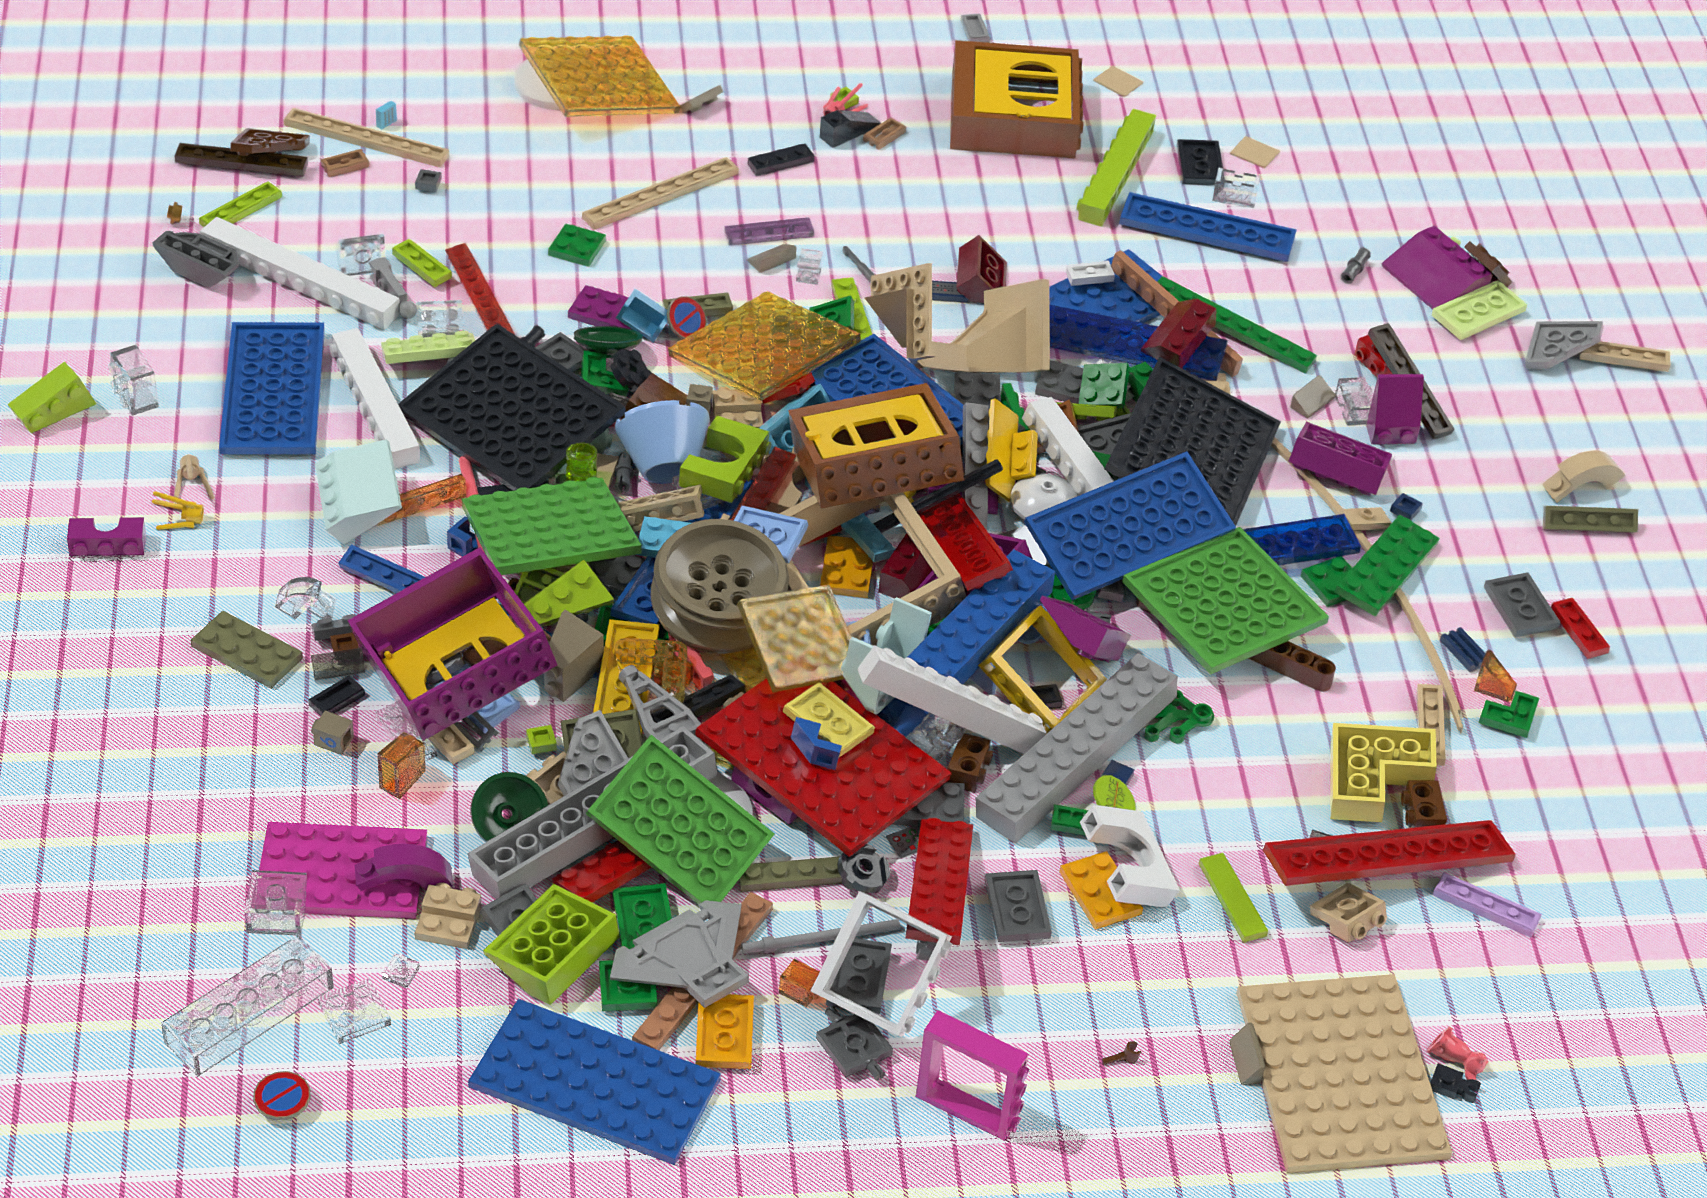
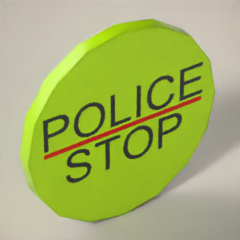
[1093,775,1136,811]

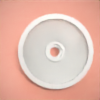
[1010,474,1078,520]

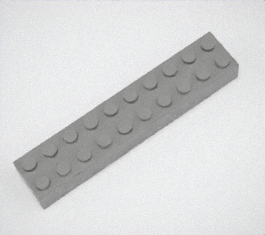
[975,653,1178,843]
[467,726,718,899]

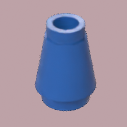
[893,705,928,737]

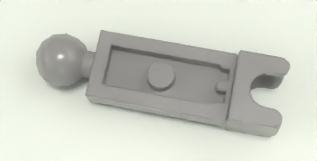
[369,257,417,319]

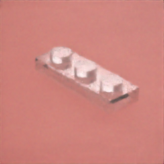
[375,702,437,767]

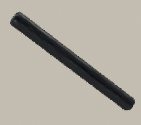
[873,459,1003,533]

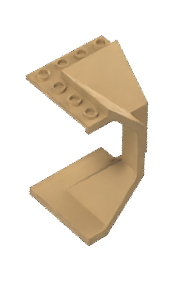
[864,263,1050,373]

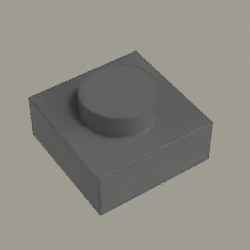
[415,169,442,192]

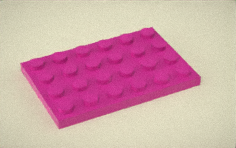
[253,822,428,919]

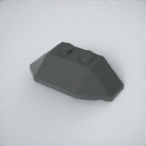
[152,230,239,288]

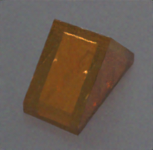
[1474,650,1517,702]

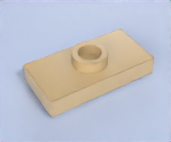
[1339,507,1392,531]

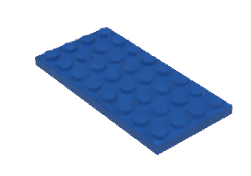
[219,322,325,455]
[801,334,963,445]
[1024,452,1236,600]
[468,998,721,1165]

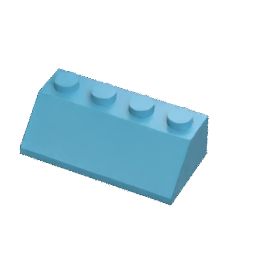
[760,384,830,469]

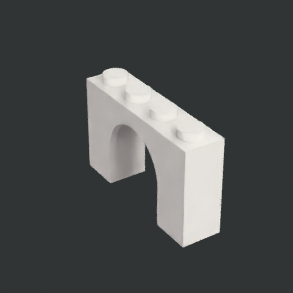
[1080,805,1180,908]

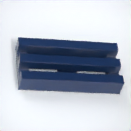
[1440,627,1491,672]

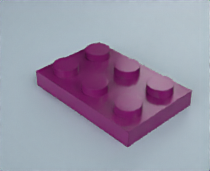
[568,285,633,330]

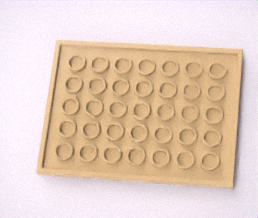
[1236,974,1452,1173]

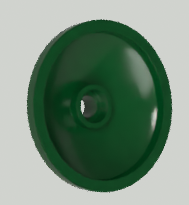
[573,326,642,358]
[470,772,548,842]

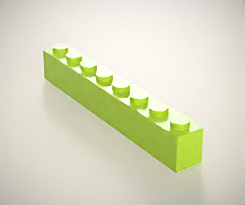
[1076,109,1156,227]

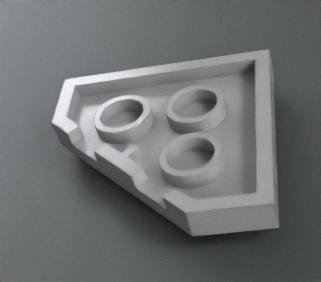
[1525,321,1604,370]
[558,710,628,796]

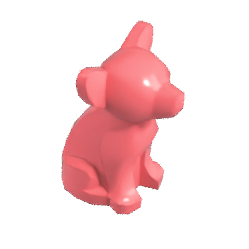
[1427,1026,1488,1080]

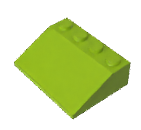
[483,884,620,1005]

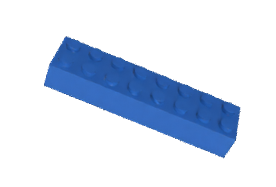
[907,549,1055,684]

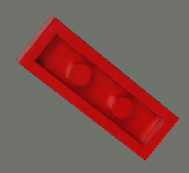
[1551,597,1610,659]

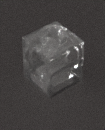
[796,248,823,285]

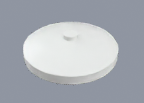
[514,53,598,110]

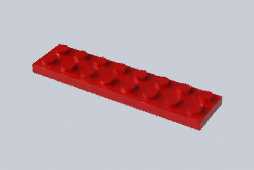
[918,493,1013,591]
[905,818,973,946]

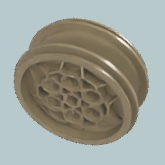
[650,519,789,654]

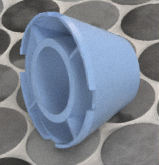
[615,400,710,484]

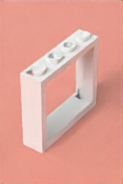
[811,891,952,1037]

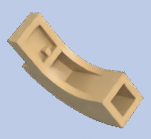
[1542,450,1626,503]

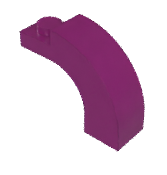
[355,844,453,891]

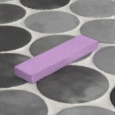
[1433,872,1542,937]

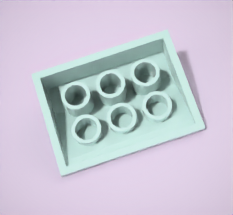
[315,439,402,545]

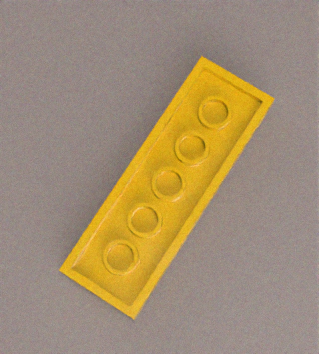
[593,619,659,739]

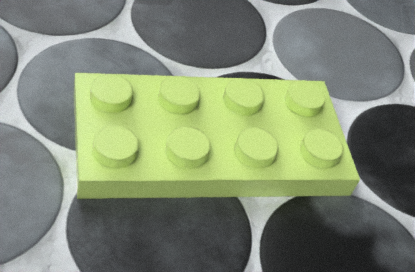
[1432,280,1528,340]
[381,331,475,364]

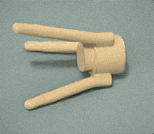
[174,454,214,499]

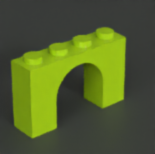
[679,416,771,503]

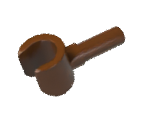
[1101,1041,1142,1065]

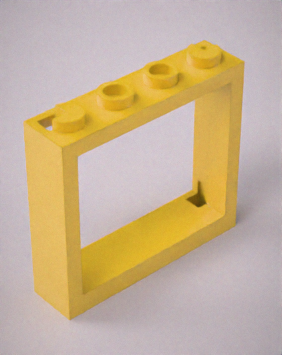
[978,605,1107,733]

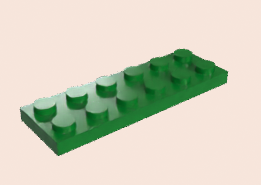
[1334,515,1440,617]

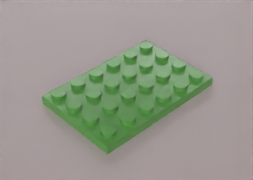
[586,735,775,904]

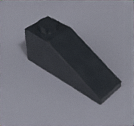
[819,110,881,148]

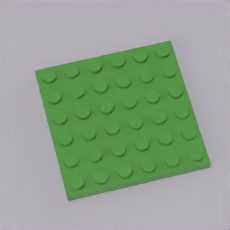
[462,477,642,575]
[1123,527,1329,675]

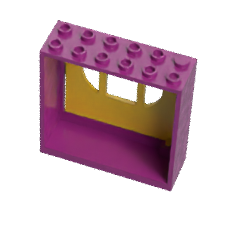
[347,547,558,741]

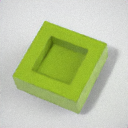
[830,86,859,109]
[526,725,557,754]

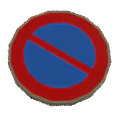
[667,296,707,340]
[253,1071,311,1120]

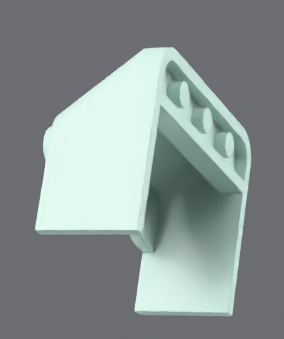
[841,597,932,714]

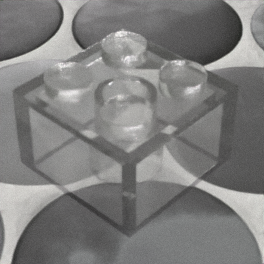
[108,344,159,416]

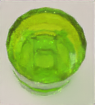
[566,443,597,482]

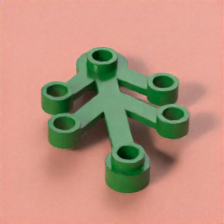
[1144,690,1214,744]

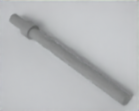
[741,919,900,954]

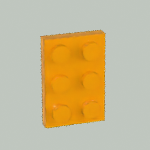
[819,535,873,598]
[1059,851,1143,930]
[695,994,754,1069]

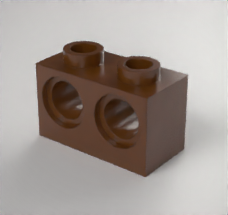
[947,732,993,793]
[1401,780,1447,828]

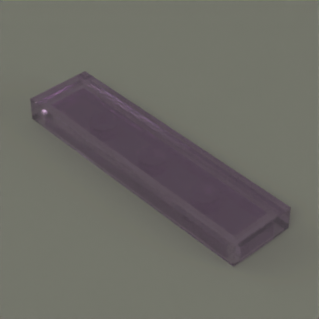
[724,217,814,246]

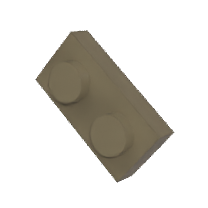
[679,85,724,113]

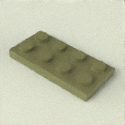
[190,610,303,689]

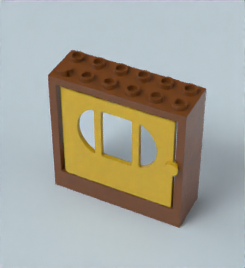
[950,40,1084,158]
[788,383,964,509]

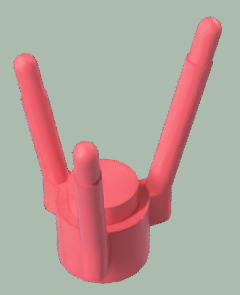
[823,83,868,116]

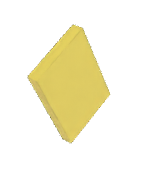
[783,682,875,757]

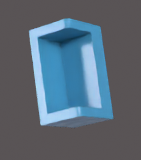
[616,289,668,343]

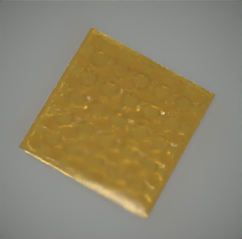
[518,35,681,117]
[668,291,861,401]

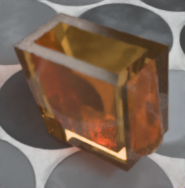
[377,732,426,800]

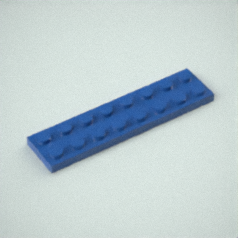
[1119,192,1297,262]

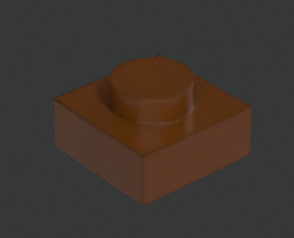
[330,633,360,661]

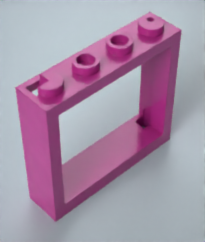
[915,1010,1030,1141]

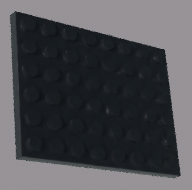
[398,323,626,491]
[1104,357,1281,526]

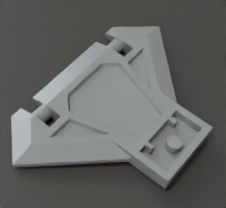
[610,900,749,1008]

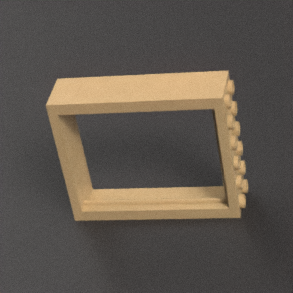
[779,493,967,671]

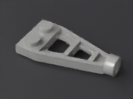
[619,665,701,740]

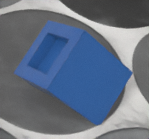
[447,516,478,557]

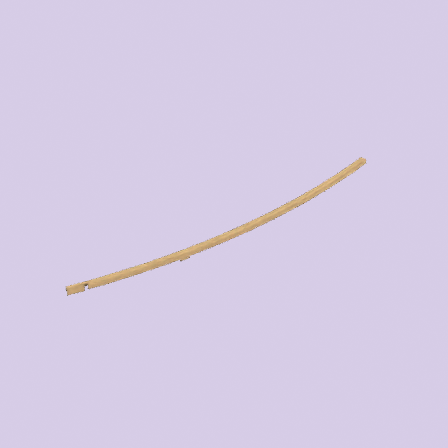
[1271,437,1463,733]

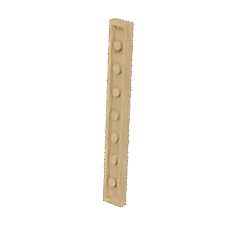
[284,108,450,168]
[582,157,739,230]

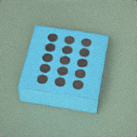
[375,101,397,130]

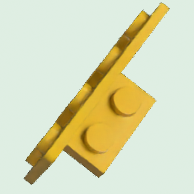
[985,399,1038,502]

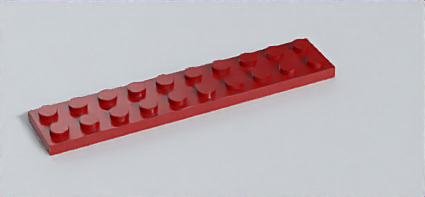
[1263,820,1516,886]

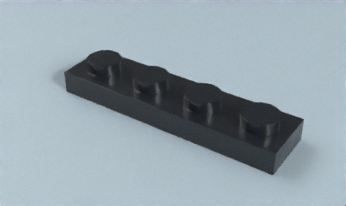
[651,674,746,723]

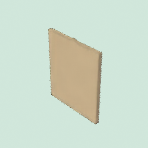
[1093,65,1144,97]
[1230,136,1280,169]

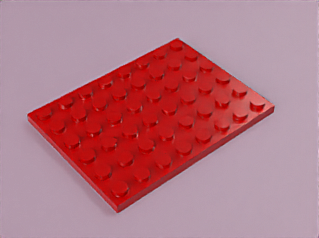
[695,655,952,857]

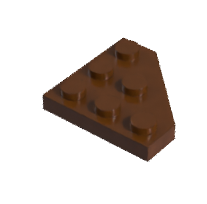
[230,128,310,156]

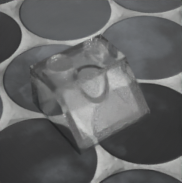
[336,233,385,276]
[244,870,307,936]

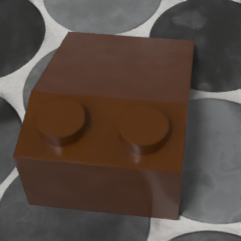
[621,373,687,419]

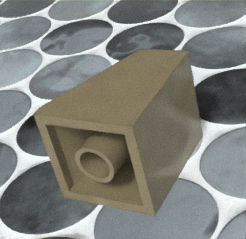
[544,610,604,702]

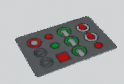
[886,826,921,858]

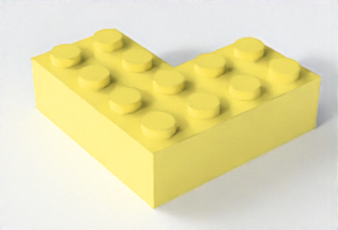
[1330,723,1437,822]

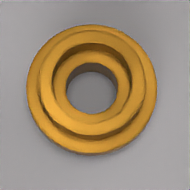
[166,201,183,224]

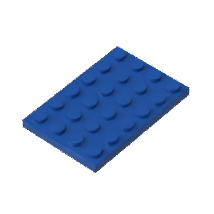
[1049,249,1162,351]

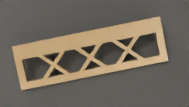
[617,485,704,532]

